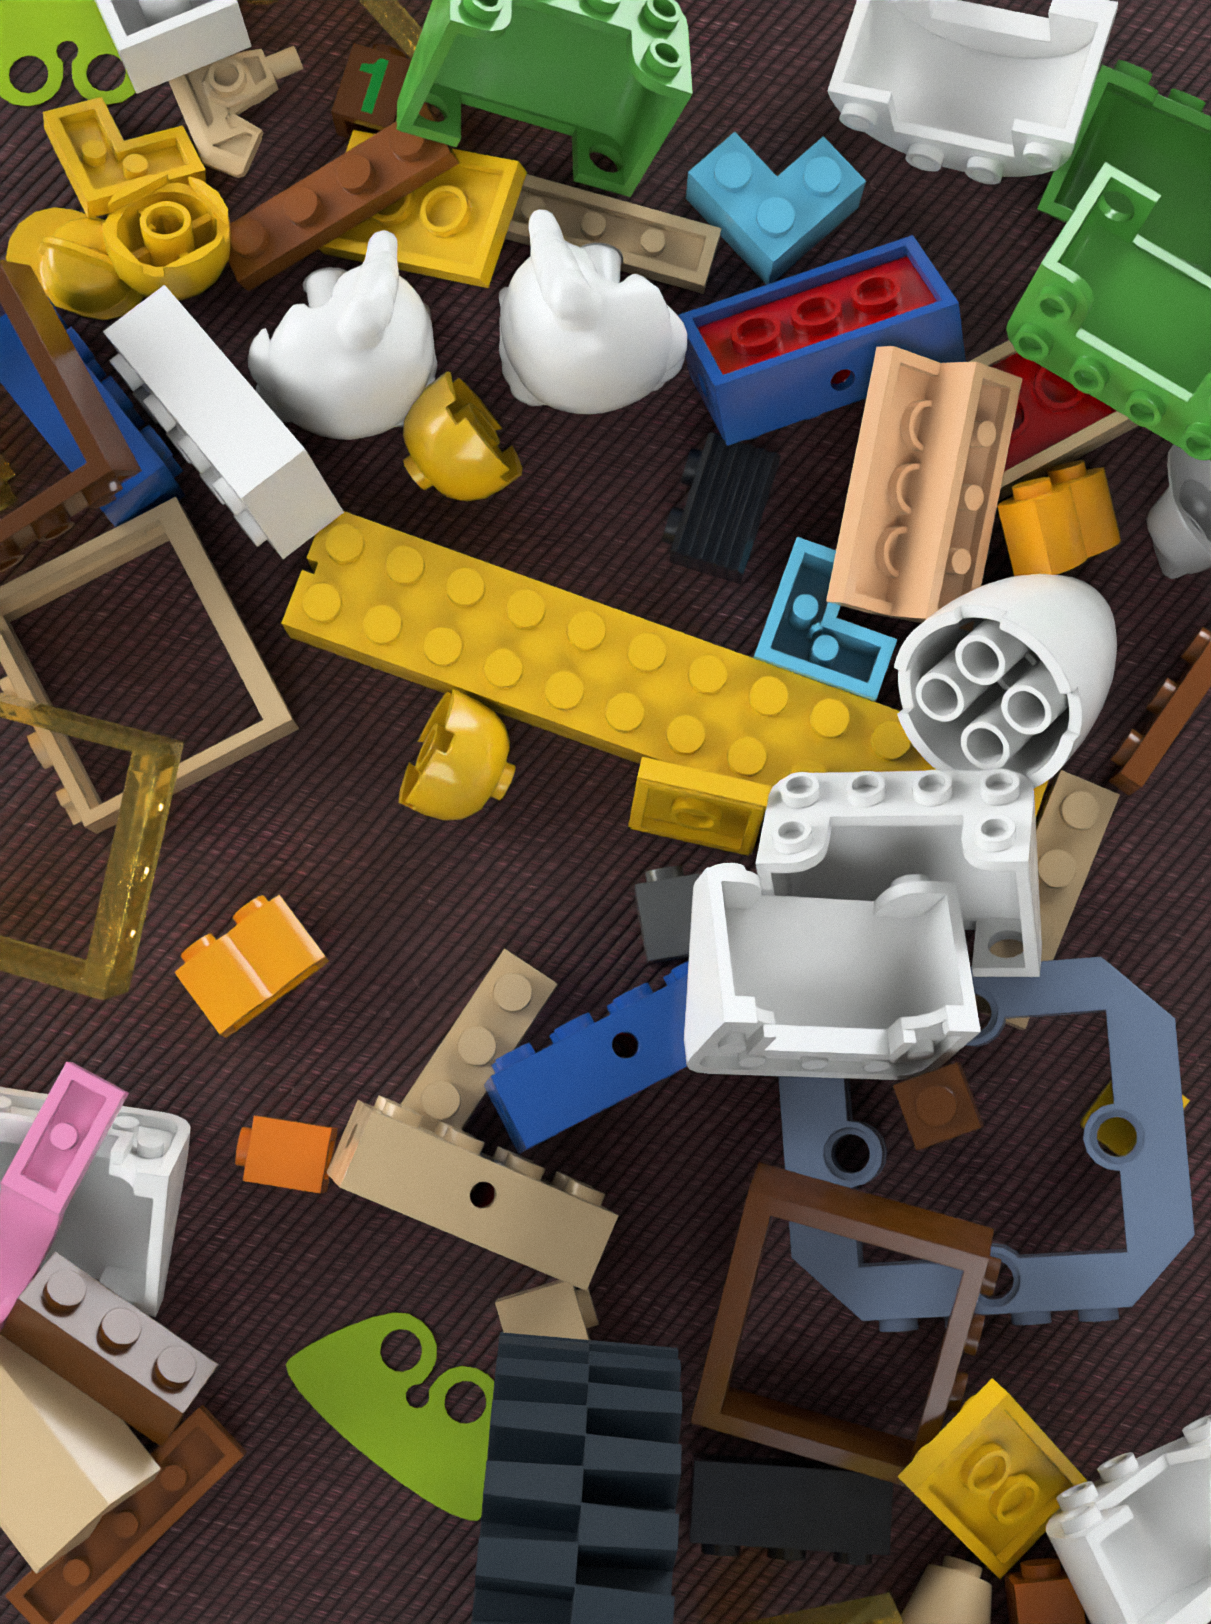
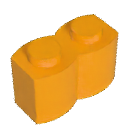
[997,460,1121,576]
[174,895,329,1038]

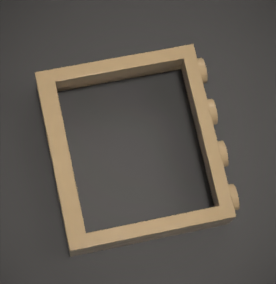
[0,497,299,834]

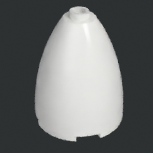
[894,574,1117,788]

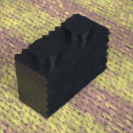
[662,433,781,585]

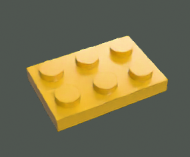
[319,130,527,288]
[897,1378,1088,1579]

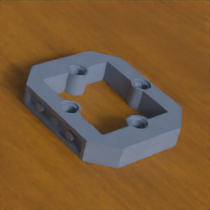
[778,957,1195,1332]

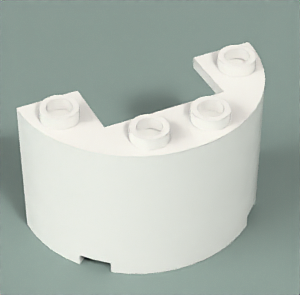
[827,0,1118,184]
[1046,1415,1211,1624]

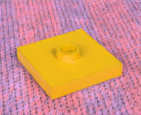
[628,757,771,856]

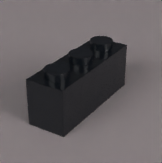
[687,1453,893,1565]

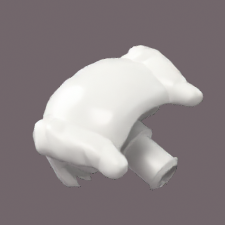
[499,209,687,414]
[248,230,438,440]

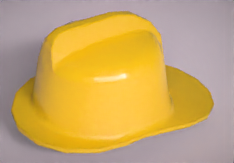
[6,207,144,320]

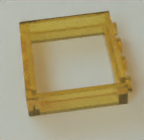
[0,693,184,1000]

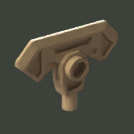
[169,46,303,178]

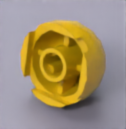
[102,174,230,300]
[403,371,523,501]
[399,689,515,820]

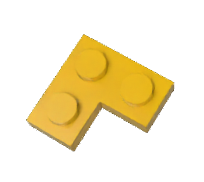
[43,97,206,219]

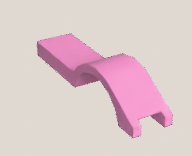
[0,1062,129,1332]

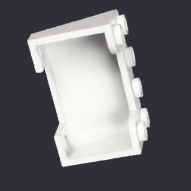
[756,768,1042,977]

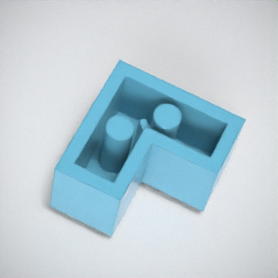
[686,132,866,285]
[753,537,897,702]

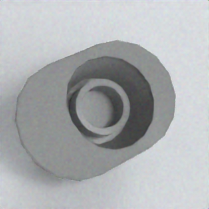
[1146,444,1211,579]

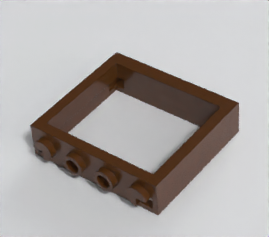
[0,260,142,572]
[690,1162,1002,1487]

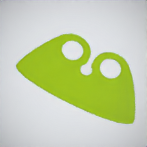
[0,0,136,107]
[286,1312,494,1521]

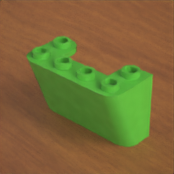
[397,0,693,197]
[1036,59,1211,277]
[1006,162,1211,461]

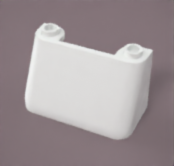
[684,863,981,1080]
[0,1087,190,1317]

